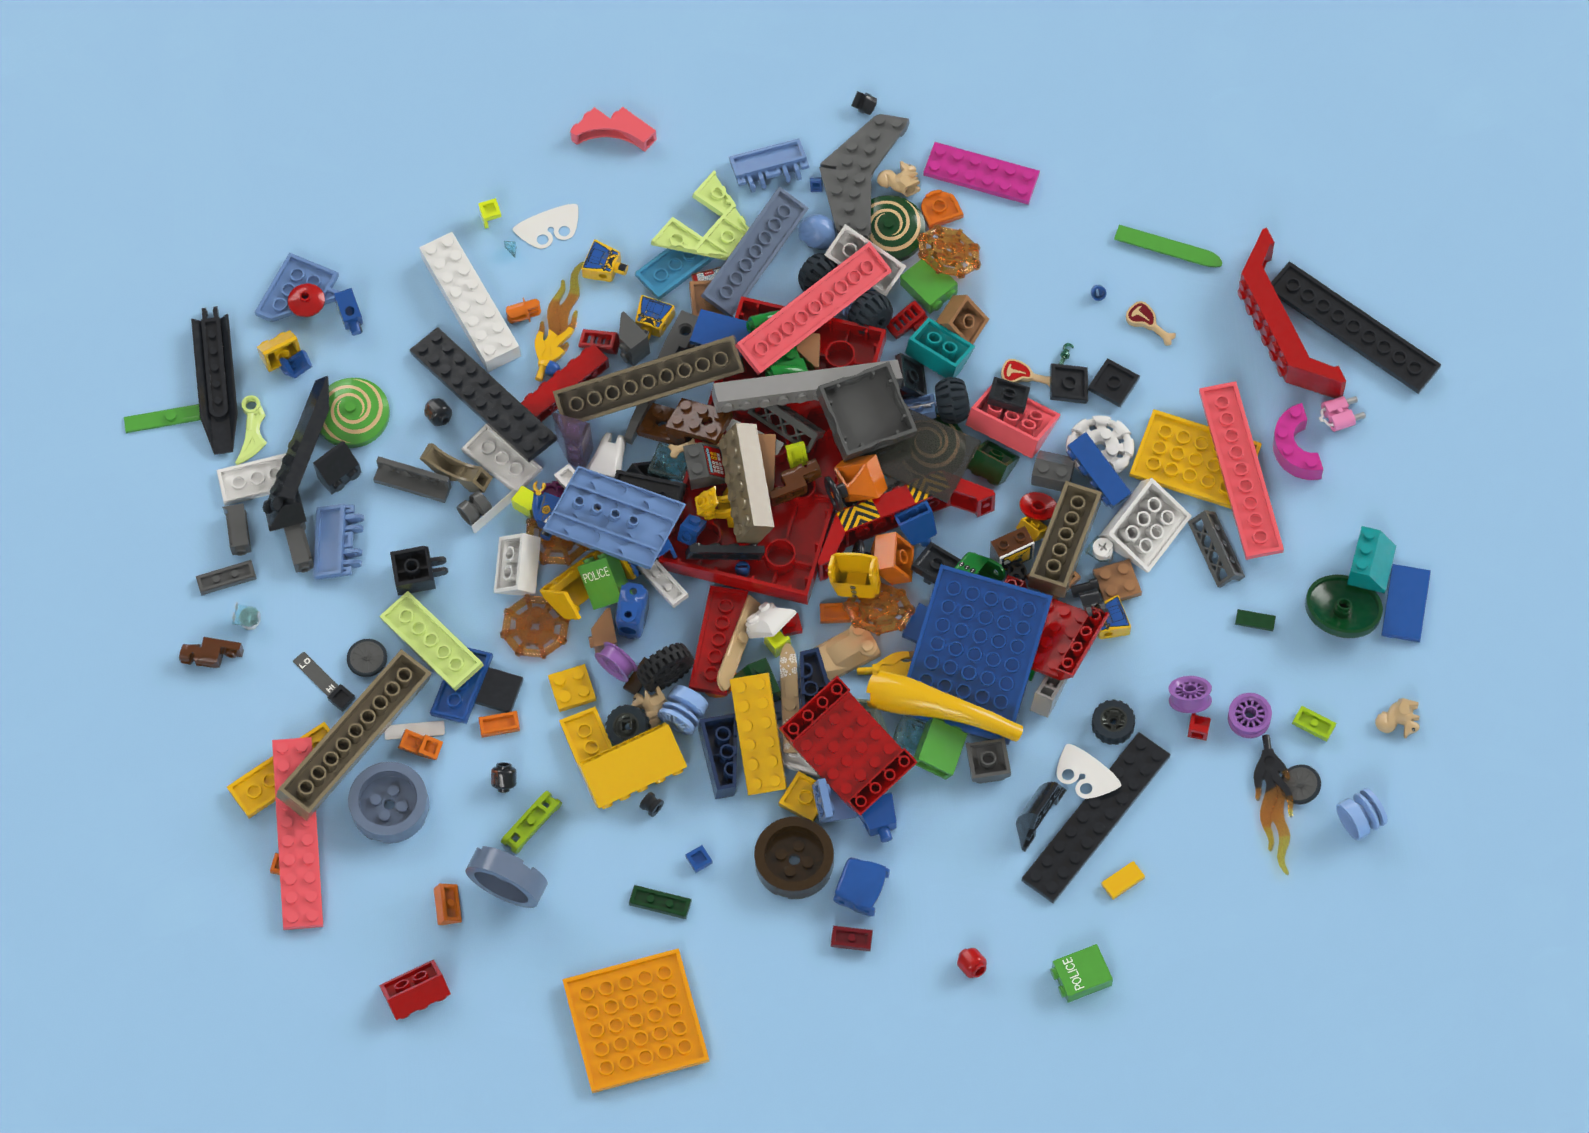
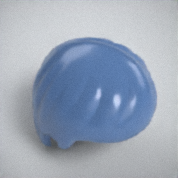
[798,214,837,250]

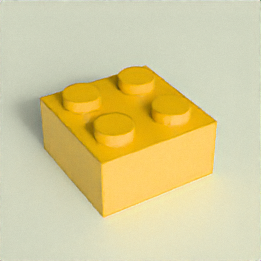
[1016,516,1048,542]

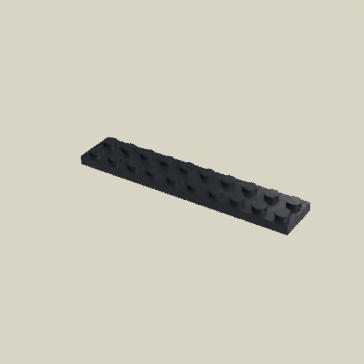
[1271,261,1441,394]
[410,327,558,463]
[1021,732,1171,904]

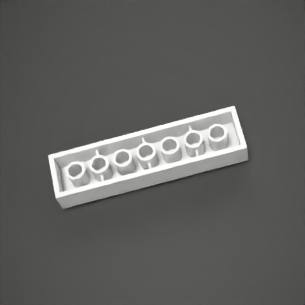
[419,232,521,372]

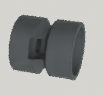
[456,490,492,526]

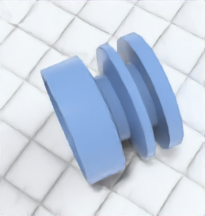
[657,685,709,735]
[1336,788,1388,840]

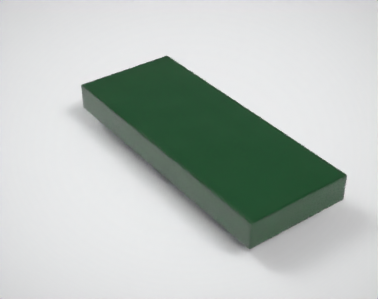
[1235,609,1276,631]

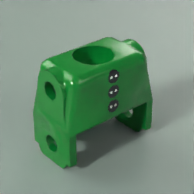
[954,552,1005,581]

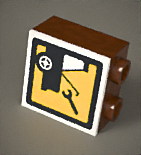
[990,526,1035,572]

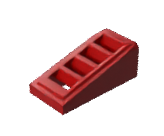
[886,300,926,340]
[578,329,620,355]

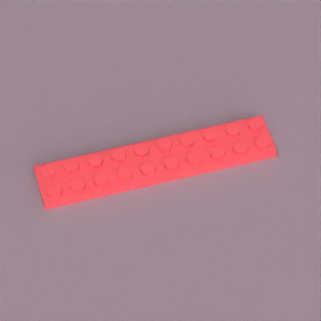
[735,242,892,375]
[1199,381,1284,560]
[272,737,323,930]

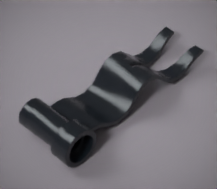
[1071,578,1108,617]

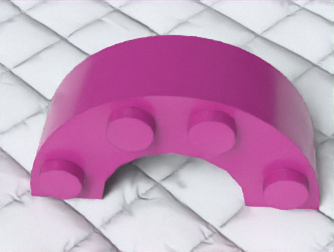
[1273,403,1323,480]

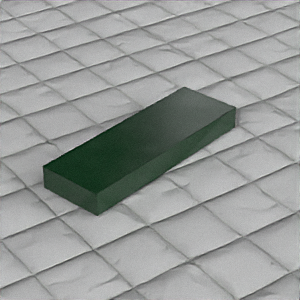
[629,885,692,919]

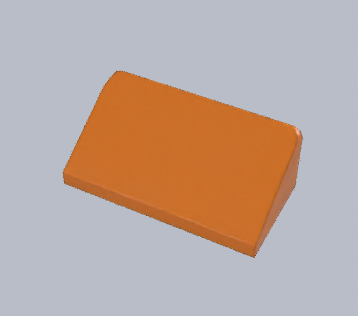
[434,883,462,925]

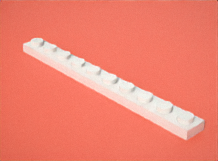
[554,464,689,608]

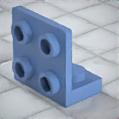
[812,778,858,823]

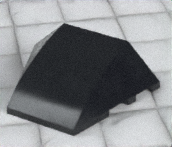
[1016,782,1067,852]

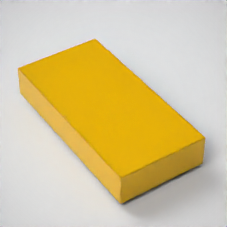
[1101,861,1145,900]

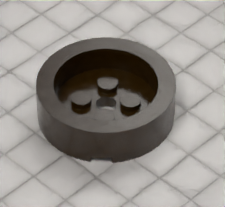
[754,817,834,899]

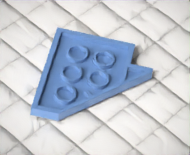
[255,253,340,322]

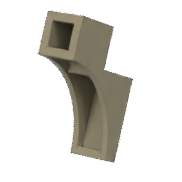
[420,443,493,493]

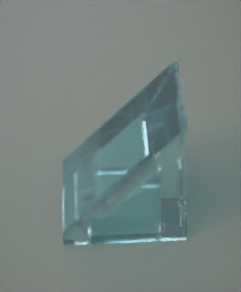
[504,241,516,258]

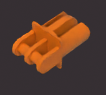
[506,298,541,324]

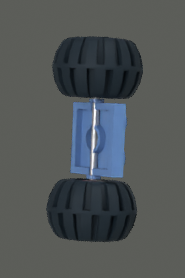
[798,253,893,336]
[903,377,970,424]

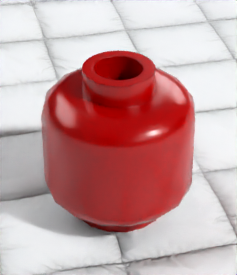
[957,948,987,978]

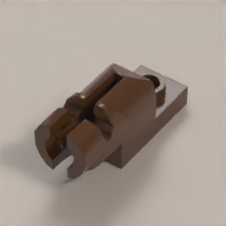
[769,459,822,507]
[179,637,244,668]

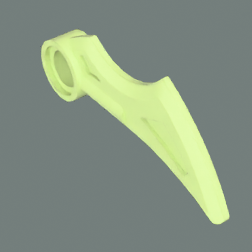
[235,395,267,465]

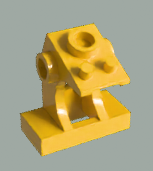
[695,486,734,528]

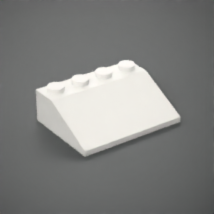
[1098,478,1192,573]

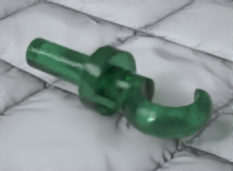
[1058,343,1074,365]

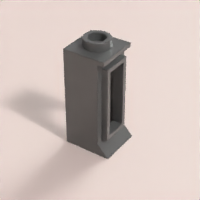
[222,503,251,556]
[284,522,314,573]

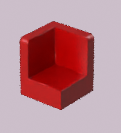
[1187,713,1211,741]

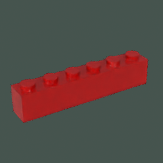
[521,344,610,422]

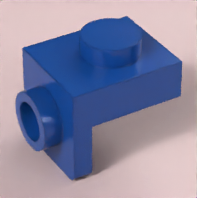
[279,350,313,378]
[677,514,707,545]

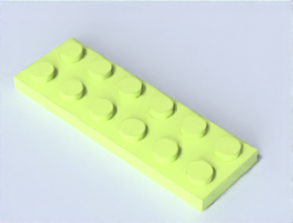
[379,591,484,691]

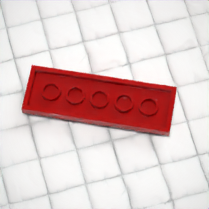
[689,585,748,696]

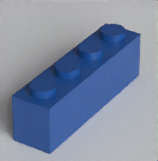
[1066,432,1131,509]

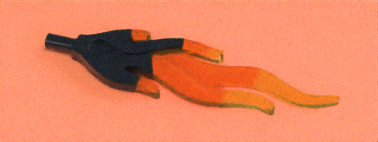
[1253,734,1294,875]

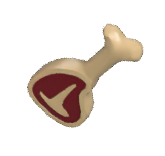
[1126,301,1176,346]

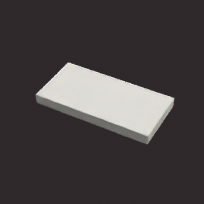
[461,424,543,492]
[216,453,286,506]

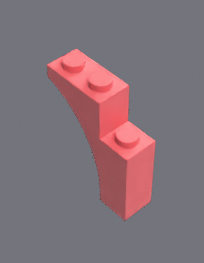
[570,107,657,152]

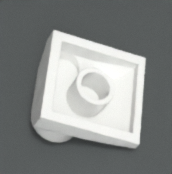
[745,602,797,639]

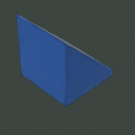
[810,177,822,192]

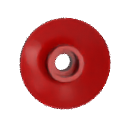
[288,283,325,317]
[1019,492,1057,520]

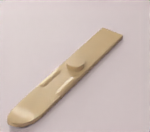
[717,595,761,691]

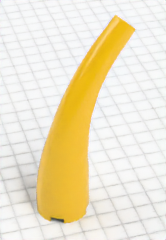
[866,670,1023,742]

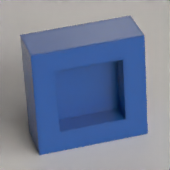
[685,845,713,873]

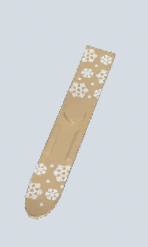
[780,643,799,753]

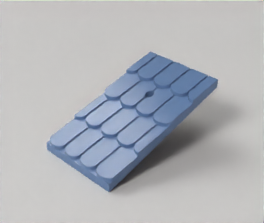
[542,466,686,570]

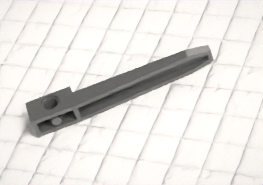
[624,310,698,445]

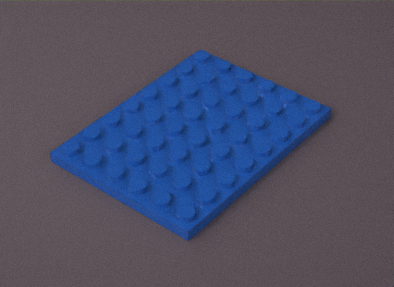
[905,564,1053,745]

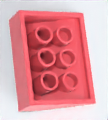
[966,385,1061,458]

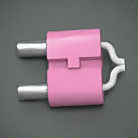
[1319,396,1366,432]

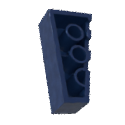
[799,647,829,708]
[698,713,737,799]

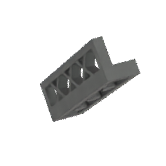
[747,405,826,453]
[373,456,451,503]
[1188,510,1245,588]

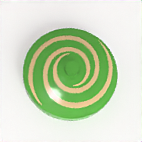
[320,378,390,448]

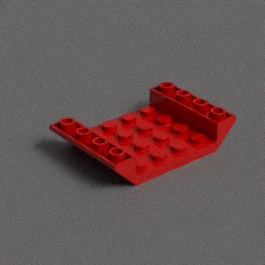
[1004,575,1109,680]
[779,676,918,816]

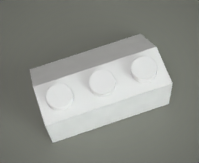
[494,533,541,596]

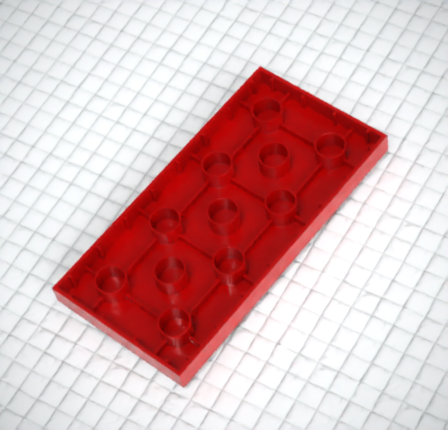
[659,296,886,605]

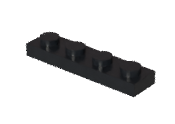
[685,543,765,560]

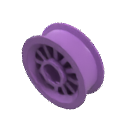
[595,642,638,682]
[1168,676,1212,713]
[1228,693,1272,738]

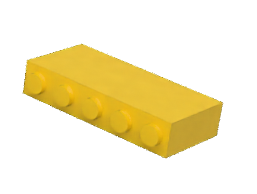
[577,722,687,809]

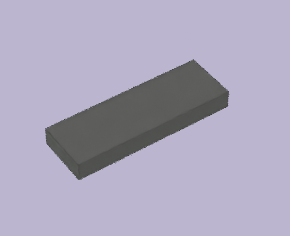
[196,560,257,595]

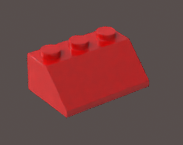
[379,959,451,1020]

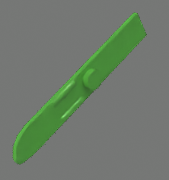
[1114,225,1222,267]
[124,404,201,433]

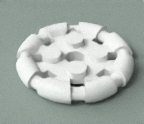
[1066,416,1135,474]

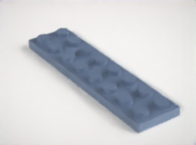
[701,186,809,317]

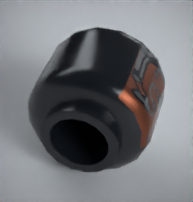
[424,398,452,426]
[491,762,516,793]

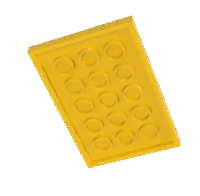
[1129,409,1262,509]

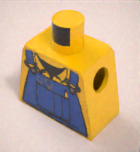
[581,239,628,282]
[635,295,676,339]
[1097,595,1131,639]

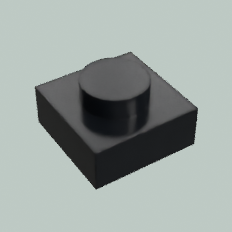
[327,684,356,712]

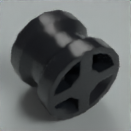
[1007,562,1027,581]
[639,792,664,817]

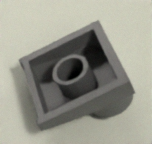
[966,737,1011,783]

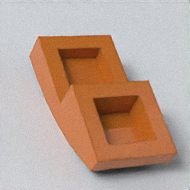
[398,729,443,760]

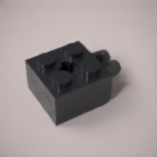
[390,546,448,596]

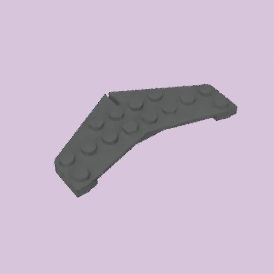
[819,114,909,240]

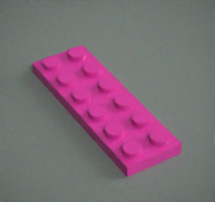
[924,142,1040,205]

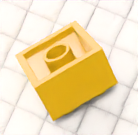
[257,330,301,372]

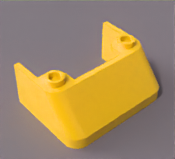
[540,550,636,620]

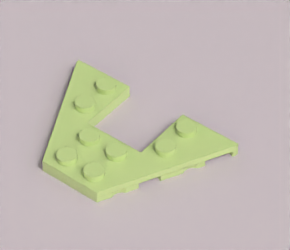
[651,171,749,260]

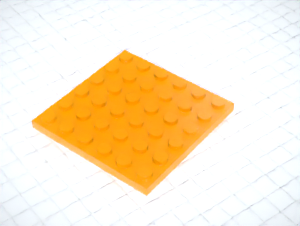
[562,948,710,1093]

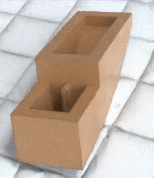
[758,434,776,493]

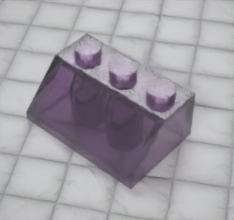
[553,413,594,468]

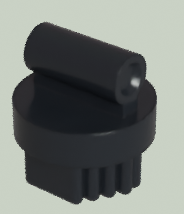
[851,91,877,115]

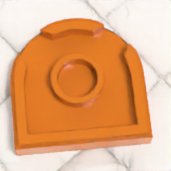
[921,190,964,230]

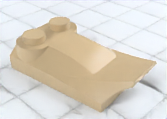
[814,622,881,681]

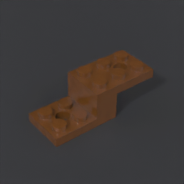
[637,398,733,445]

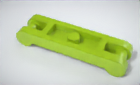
[501,791,562,854]

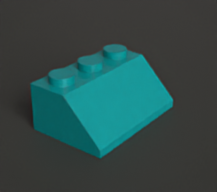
[905,317,975,378]
[1347,526,1396,594]

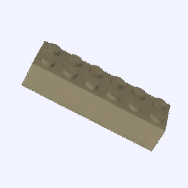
[719,423,774,544]
[1028,481,1102,598]

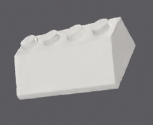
[824,224,906,296]

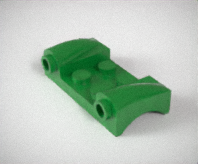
[746,310,808,377]

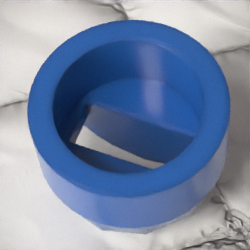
[1091,285,1107,301]
[545,360,561,376]
[735,561,750,577]

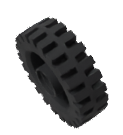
[637,643,694,692]

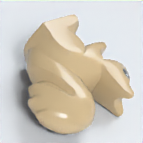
[877,161,920,197]
[632,686,668,729]
[1375,698,1420,738]

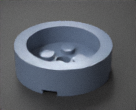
[348,762,429,844]
[465,846,548,908]

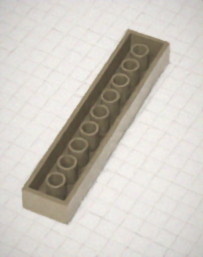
[553,335,746,428]
[276,649,432,821]

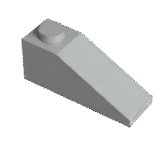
[1030,675,1068,718]

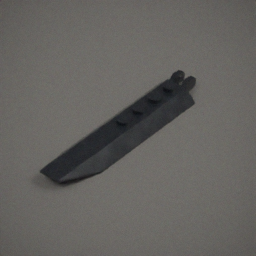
[191,306,238,455]
[262,376,329,514]

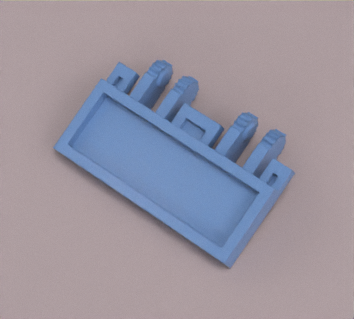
[729,138,809,193]
[313,504,364,580]

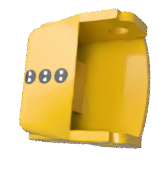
[828,553,881,599]

